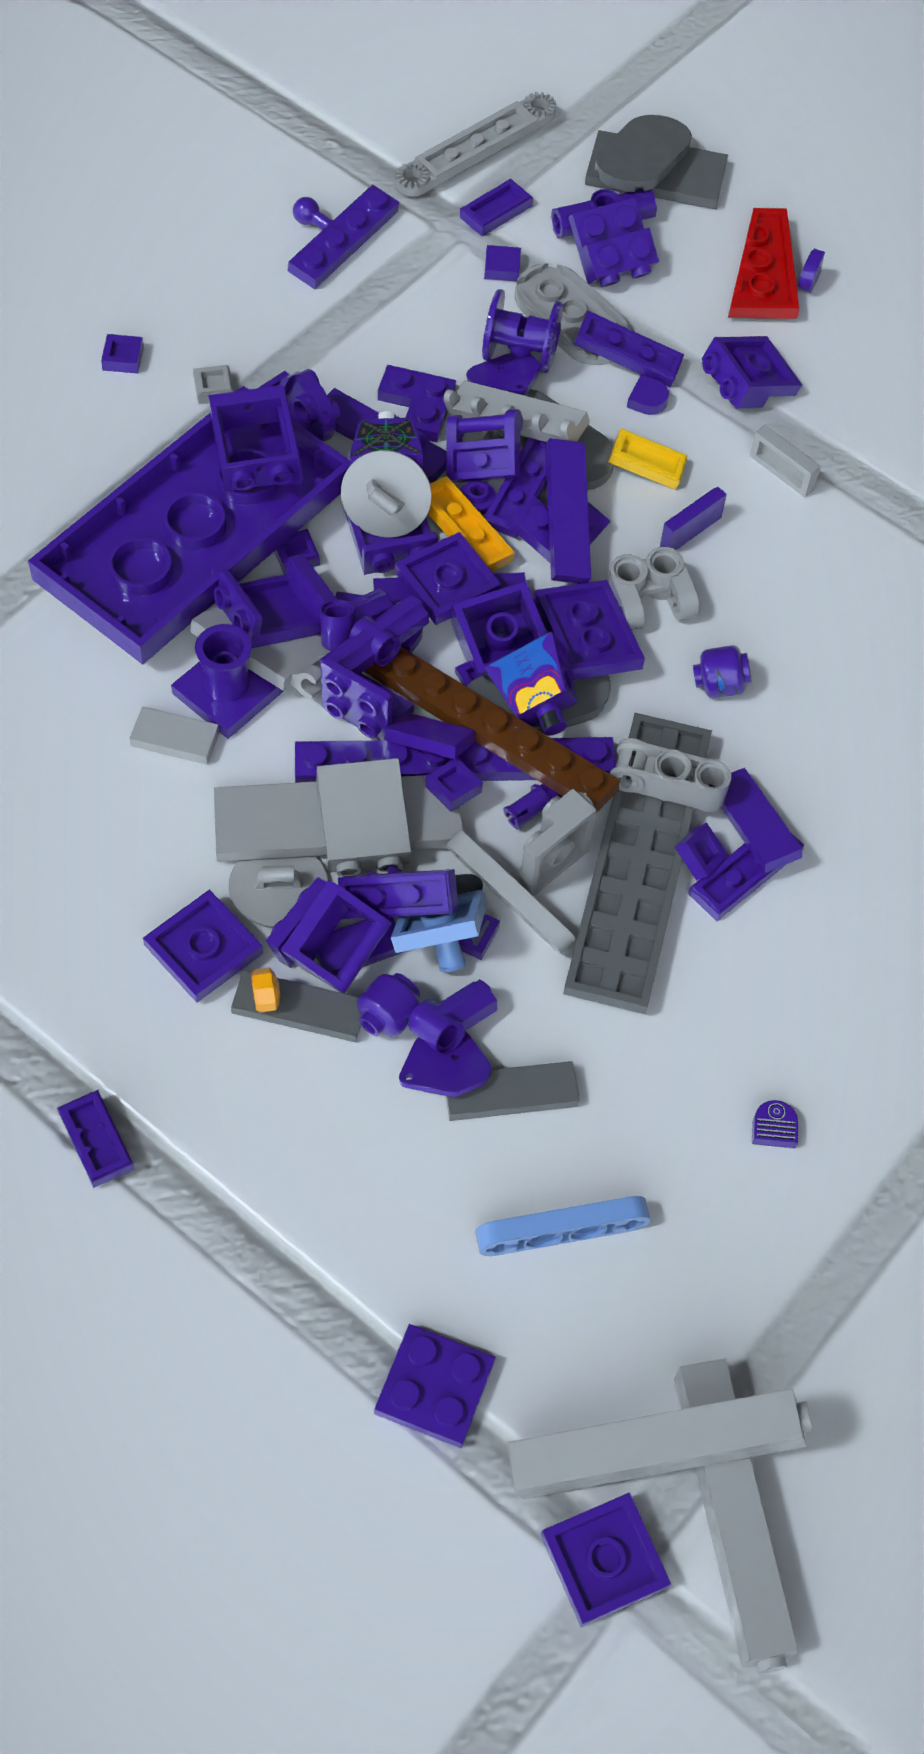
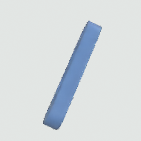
[475,1196,651,1256]

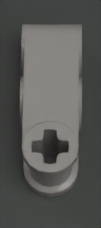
[610,738,731,812]

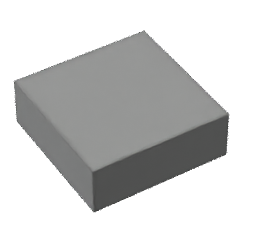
[193,365,233,404]

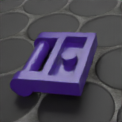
[446,409,523,483]

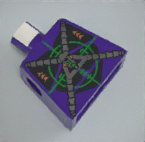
[350,411,423,469]

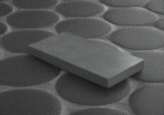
[585,130,728,209]

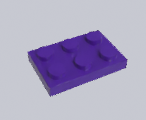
[533,580,645,680]

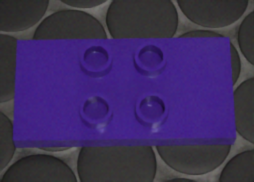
[28,386,350,665]

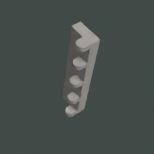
[444,381,590,442]

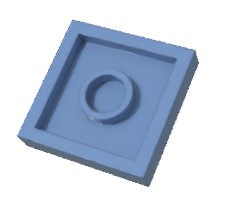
[391,889,487,973]

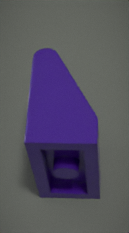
[281,880,392,994]

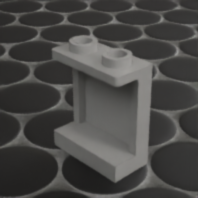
[316,758,411,876]

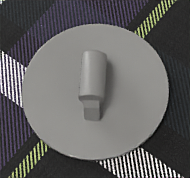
[341,450,431,538]
[229,856,328,928]

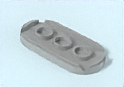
[515,263,629,365]

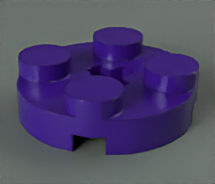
[279,369,341,442]

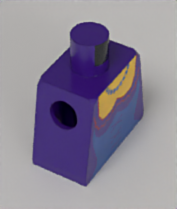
[485,632,578,736]

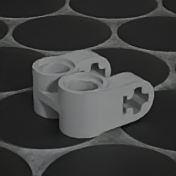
[608,547,699,630]

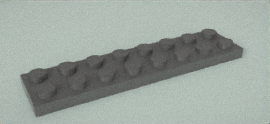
[563,713,712,1014]

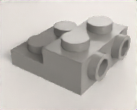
[519,789,596,896]

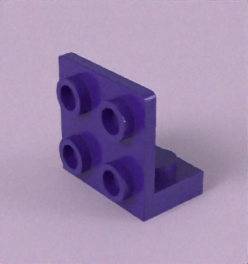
[321,658,414,740]

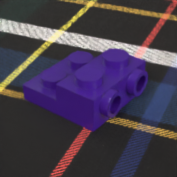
[568,198,659,287]
[701,336,802,409]

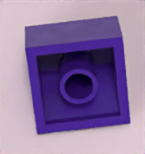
[451,581,547,676]

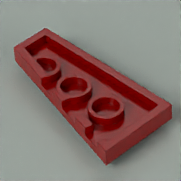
[728,208,799,319]

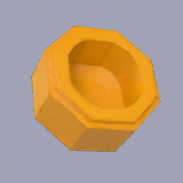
[251,967,280,1013]

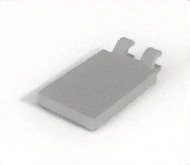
[190,603,330,699]

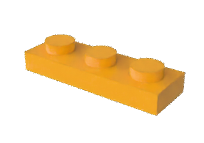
[428,476,515,572]

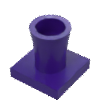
[171,624,283,739]

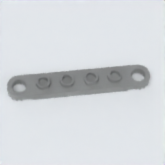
[396,92,556,196]

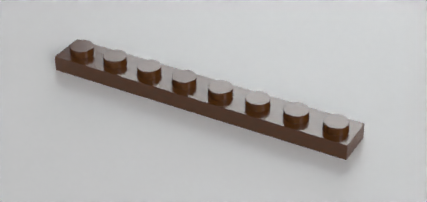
[364,647,620,813]

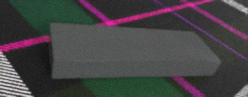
[231,970,362,1042]
[446,1061,580,1121]

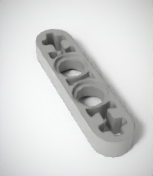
[446,830,576,954]

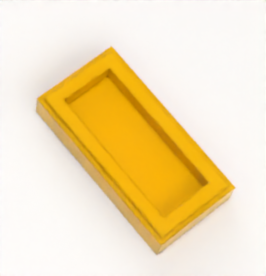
[608,428,688,490]

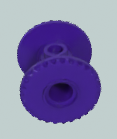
[482,289,563,373]

